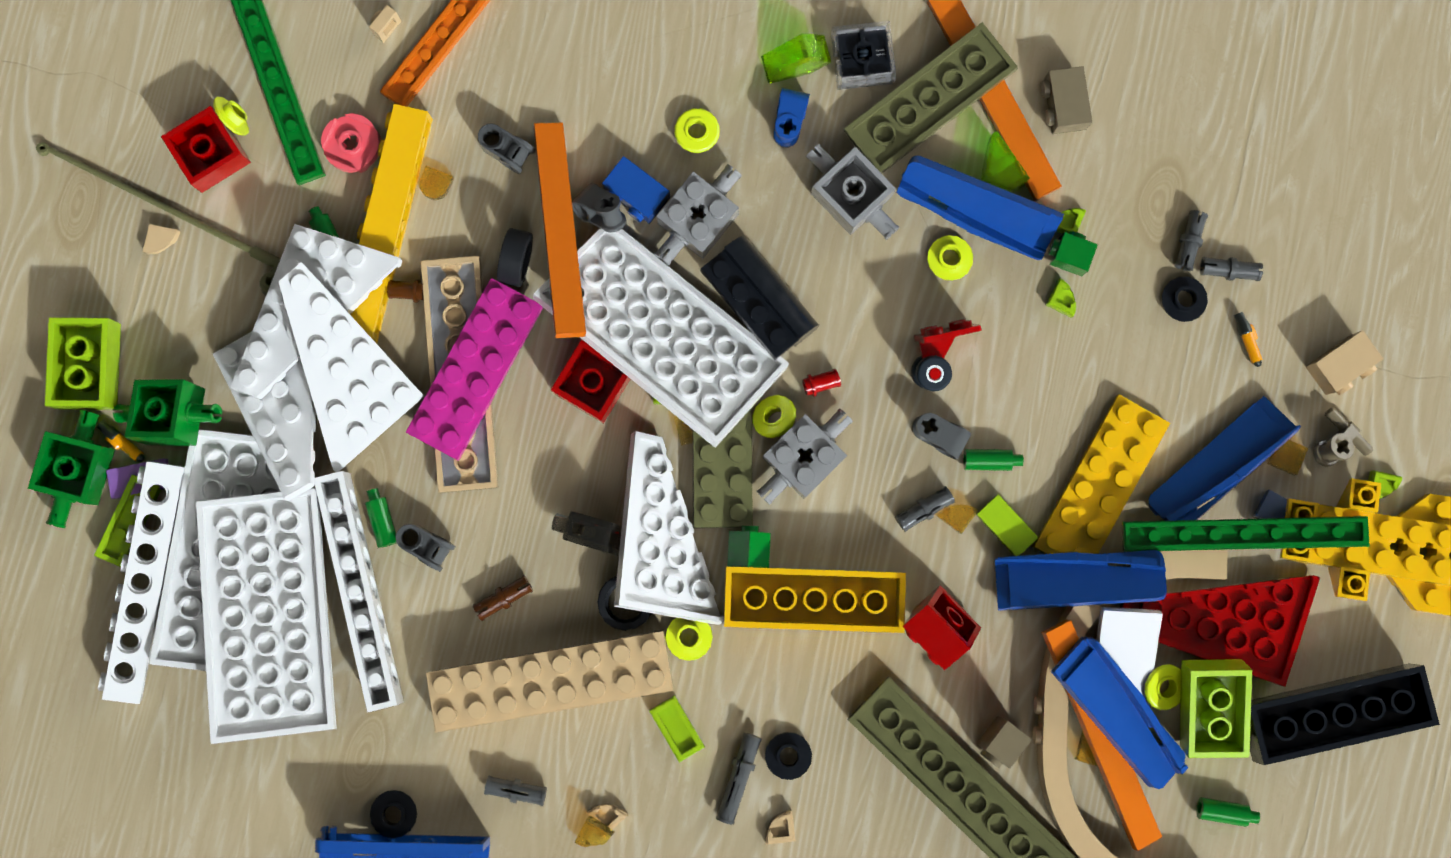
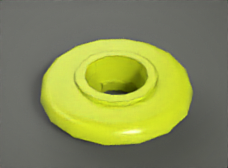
[213,96,249,136]
[674,108,720,153]
[927,235,973,281]
[752,395,796,438]
[666,618,713,661]
[1144,664,1181,710]

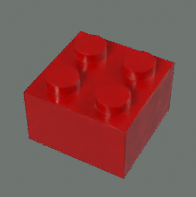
[161,106,251,193]
[551,340,631,424]
[902,585,981,671]

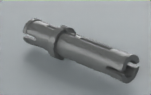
[716,732,762,825]

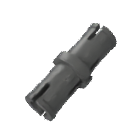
[1174,210,1208,271]
[1200,257,1263,281]
[895,486,955,532]
[484,776,547,806]

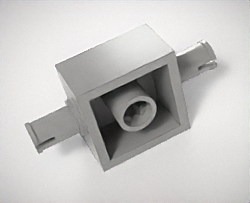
[806,144,900,240]
[654,164,741,266]
[756,409,853,505]

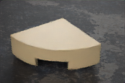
[143,224,180,254]
[586,804,628,836]
[766,809,796,845]

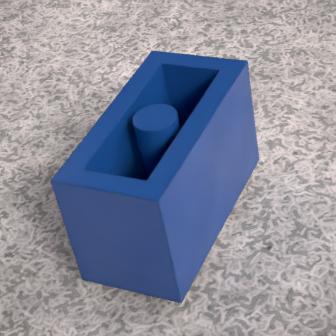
[602,156,670,224]

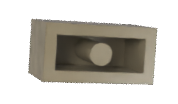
[1041,66,1092,135]
[976,716,1032,769]

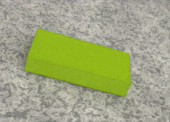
[976,494,1039,556]
[649,695,705,763]

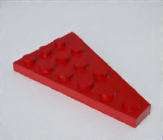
[1120,575,1320,687]

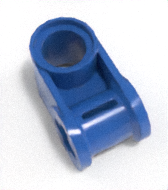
[774,88,810,148]

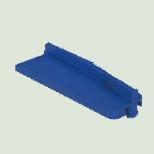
[896,155,1064,260]
[1148,396,1301,521]
[994,550,1167,611]
[1051,637,1188,789]
[315,826,490,858]

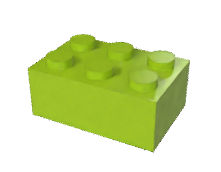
[45,318,121,410]
[1179,659,1252,758]

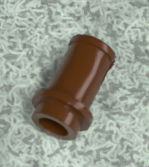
[387,280,424,303]

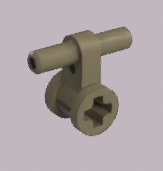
[1313,408,1373,467]

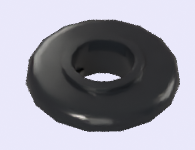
[1162,277,1208,322]
[765,732,812,780]
[370,790,417,838]

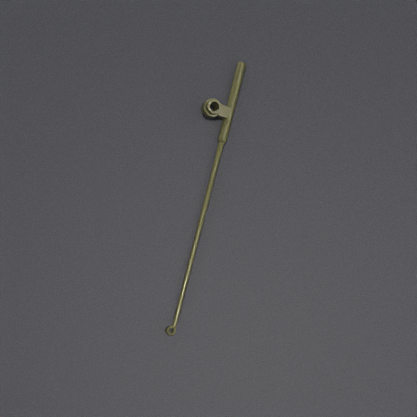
[36,142,281,296]

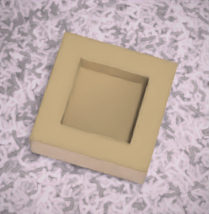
[369,5,401,43]

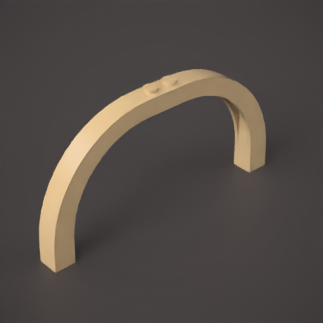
[1033,550,1228,858]

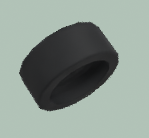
[497,228,533,287]
[597,576,652,631]

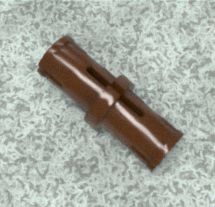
[473,575,533,621]

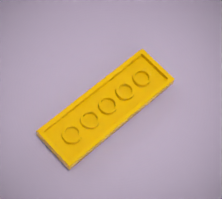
[1032,394,1170,554]

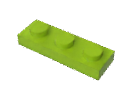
[94,474,161,567]

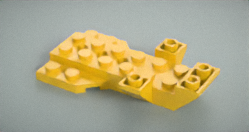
[1280,478,1451,616]

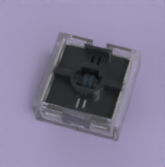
[831,21,896,90]

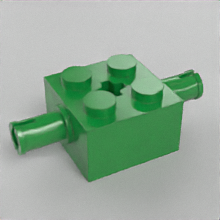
[113,379,222,446]
[27,409,115,528]

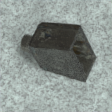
[551,511,622,556]

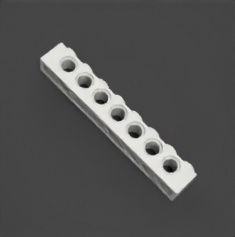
[98,461,185,704]
[314,471,404,713]

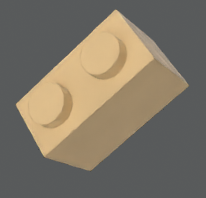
[1306,330,1384,395]

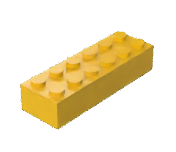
[724,566,906,633]

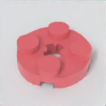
[321,113,381,173]

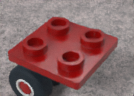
[911,319,982,391]

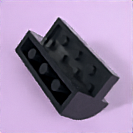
[700,235,819,360]

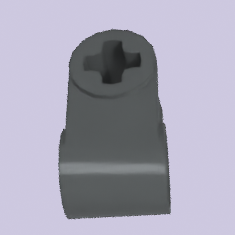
[478,124,536,174]
[572,183,627,233]
[912,413,971,460]
[396,524,456,572]

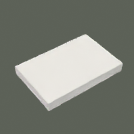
[1096,607,1162,697]

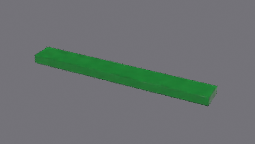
[231,0,326,186]
[1122,516,1370,552]

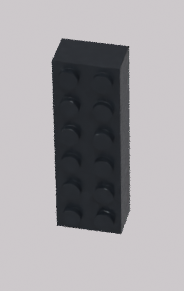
[1250,663,1440,765]

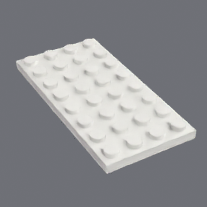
[533,228,789,448]
[149,429,281,671]
[196,488,337,744]

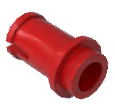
[802,369,841,397]

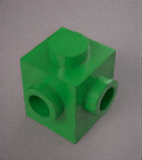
[1048,231,1098,277]
[727,526,771,568]

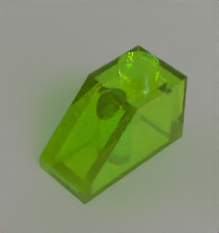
[761,33,832,83]
[980,131,1030,193]

